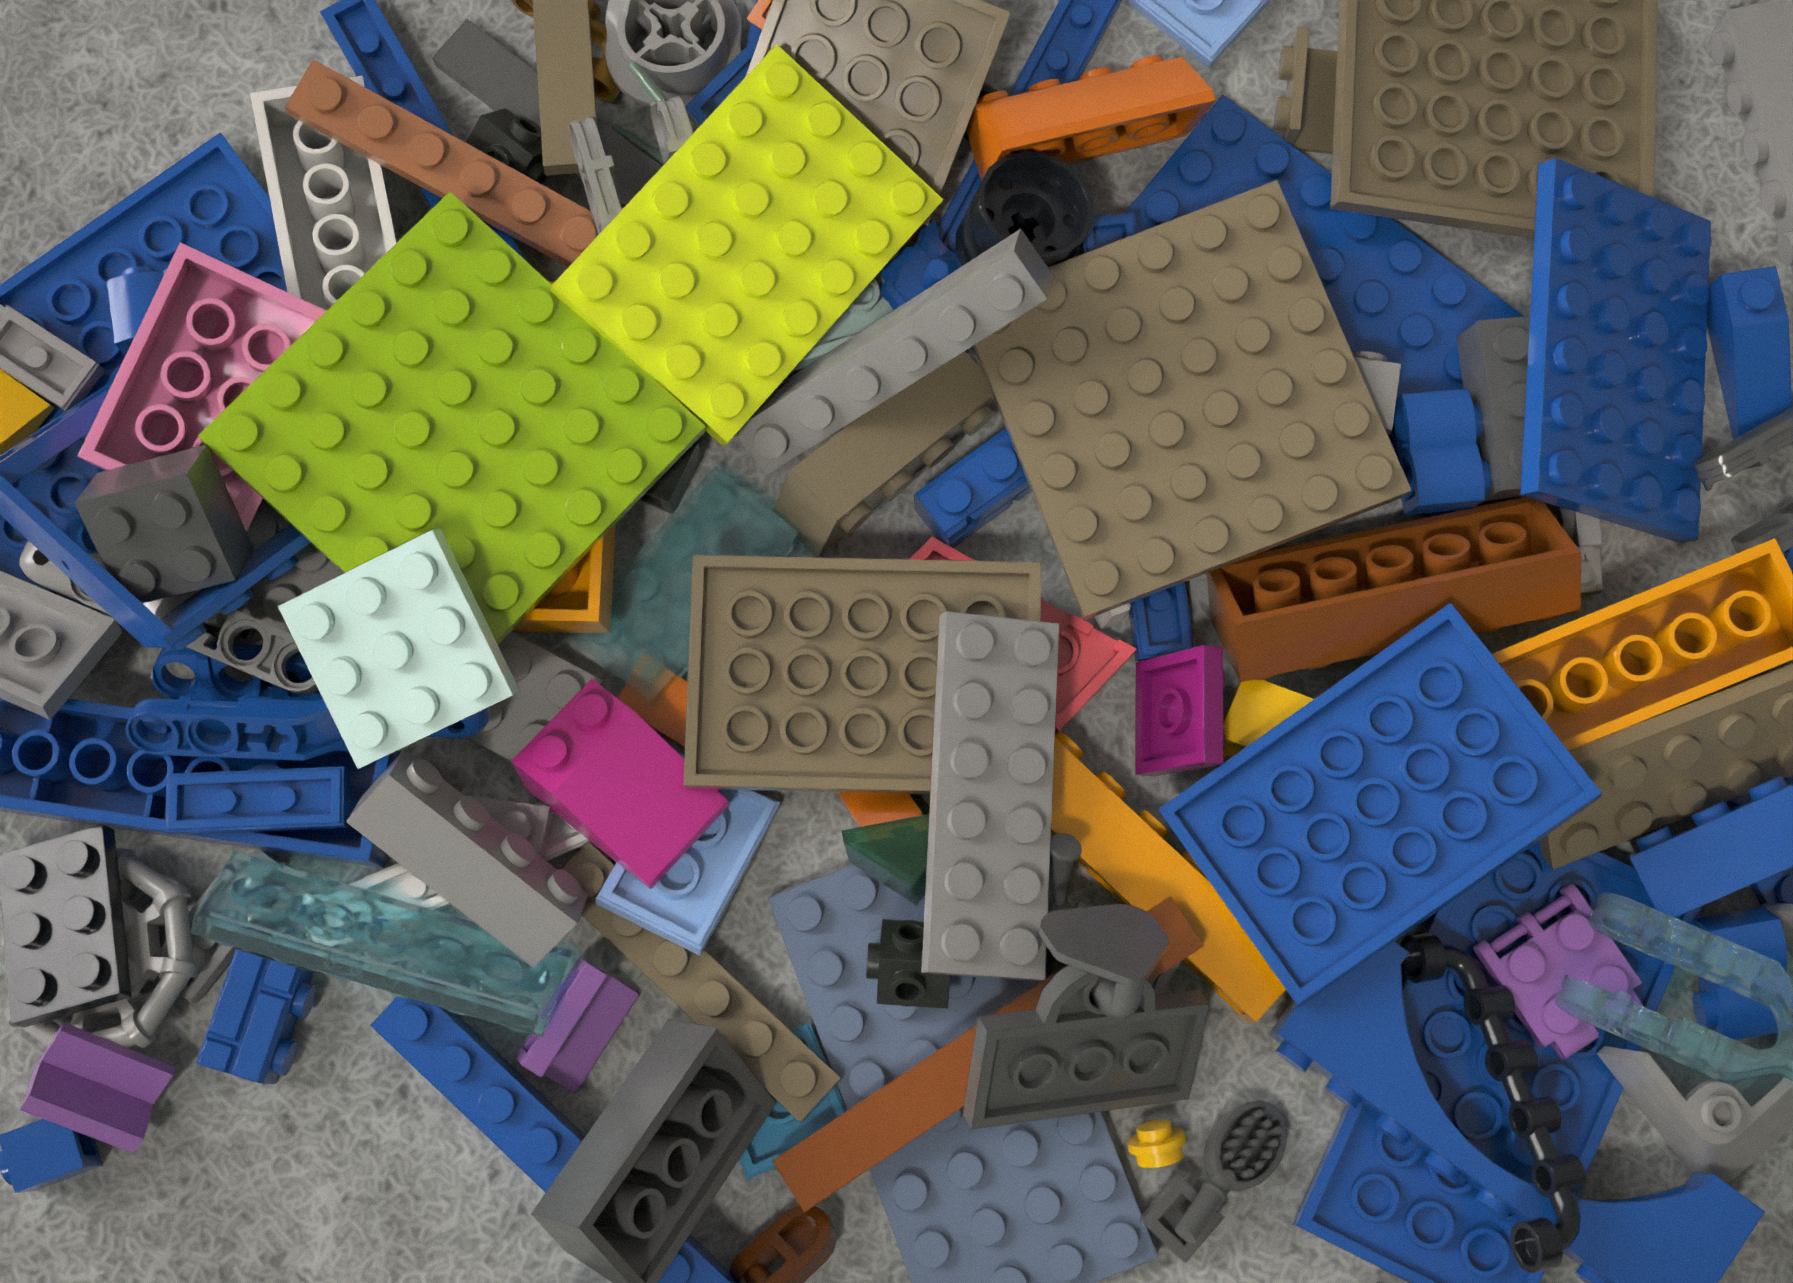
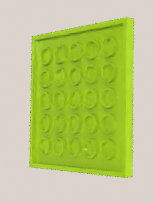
[198,191,706,645]

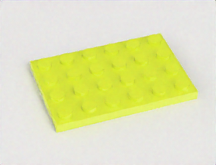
[549,44,944,447]

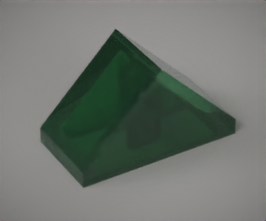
[841,814,929,906]

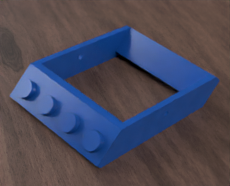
[0,380,311,650]

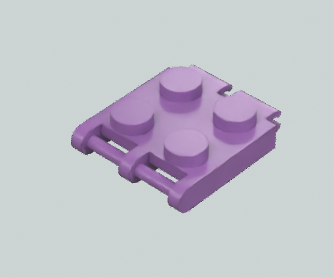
[1473,883,1643,1059]

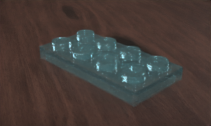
[567,466,802,706]

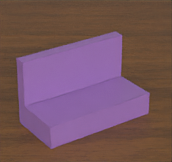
[516,956,639,1094]
[20,1022,176,1153]

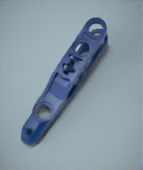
[126,643,491,761]

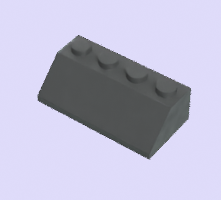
[531,1019,776,1283]

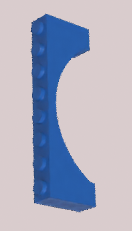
[1268,942,1765,1283]

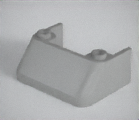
[1596,903,1793,1182]

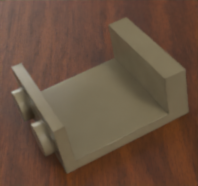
[1273,27,1337,154]

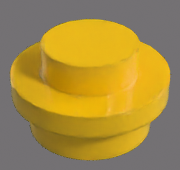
[1127,1119,1187,1168]

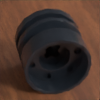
[956,151,1093,267]

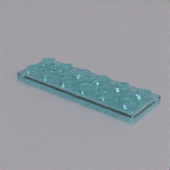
[190,851,572,1037]

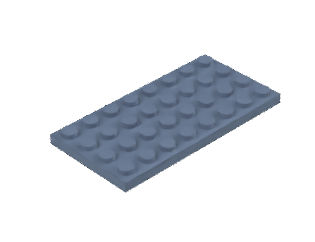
[768,855,1158,1283]

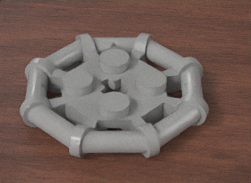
[0,848,199,1048]

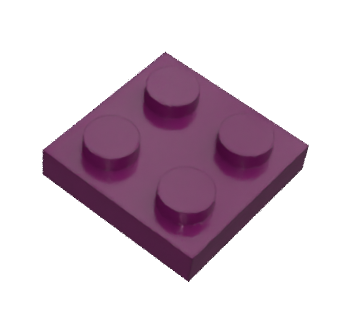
[1135,645,1225,776]

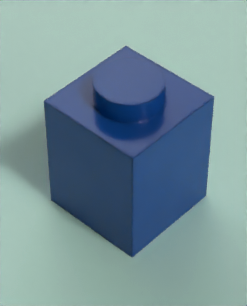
[0,1119,103,1193]

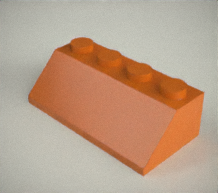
[966,55,1216,181]

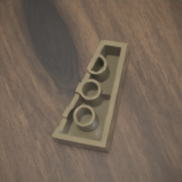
[773,351,994,558]

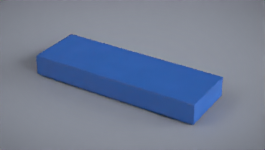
[165,767,349,835]

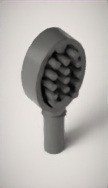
[1175,1100,1288,1244]

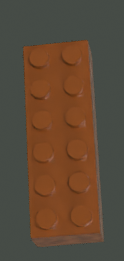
[1206,497,1581,682]

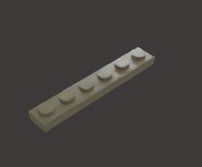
[561,841,842,1123]

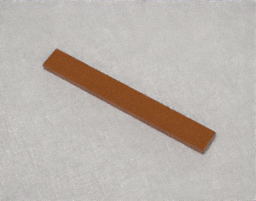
[772,896,1204,1212]

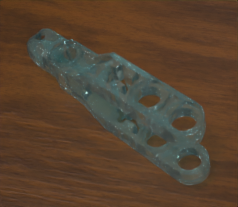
[1555,893,1793,1083]

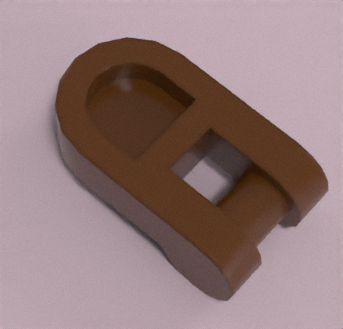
[729,1205,837,1283]

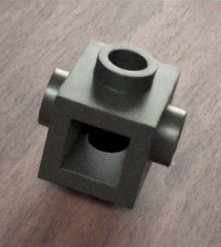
[465,108,549,185]
[866,919,951,1009]

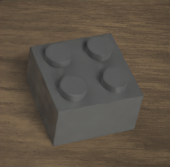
[74,445,254,603]

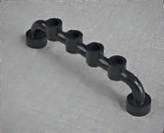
[1400,933,1586,1273]

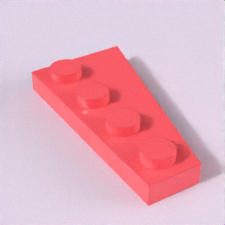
[909,537,1137,733]

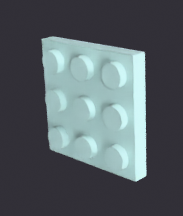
[278,528,520,769]

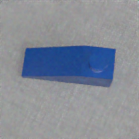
[1707,266,1792,445]

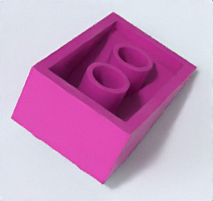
[511,679,729,889]

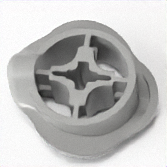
[605,0,742,106]

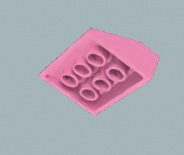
[78,242,326,532]

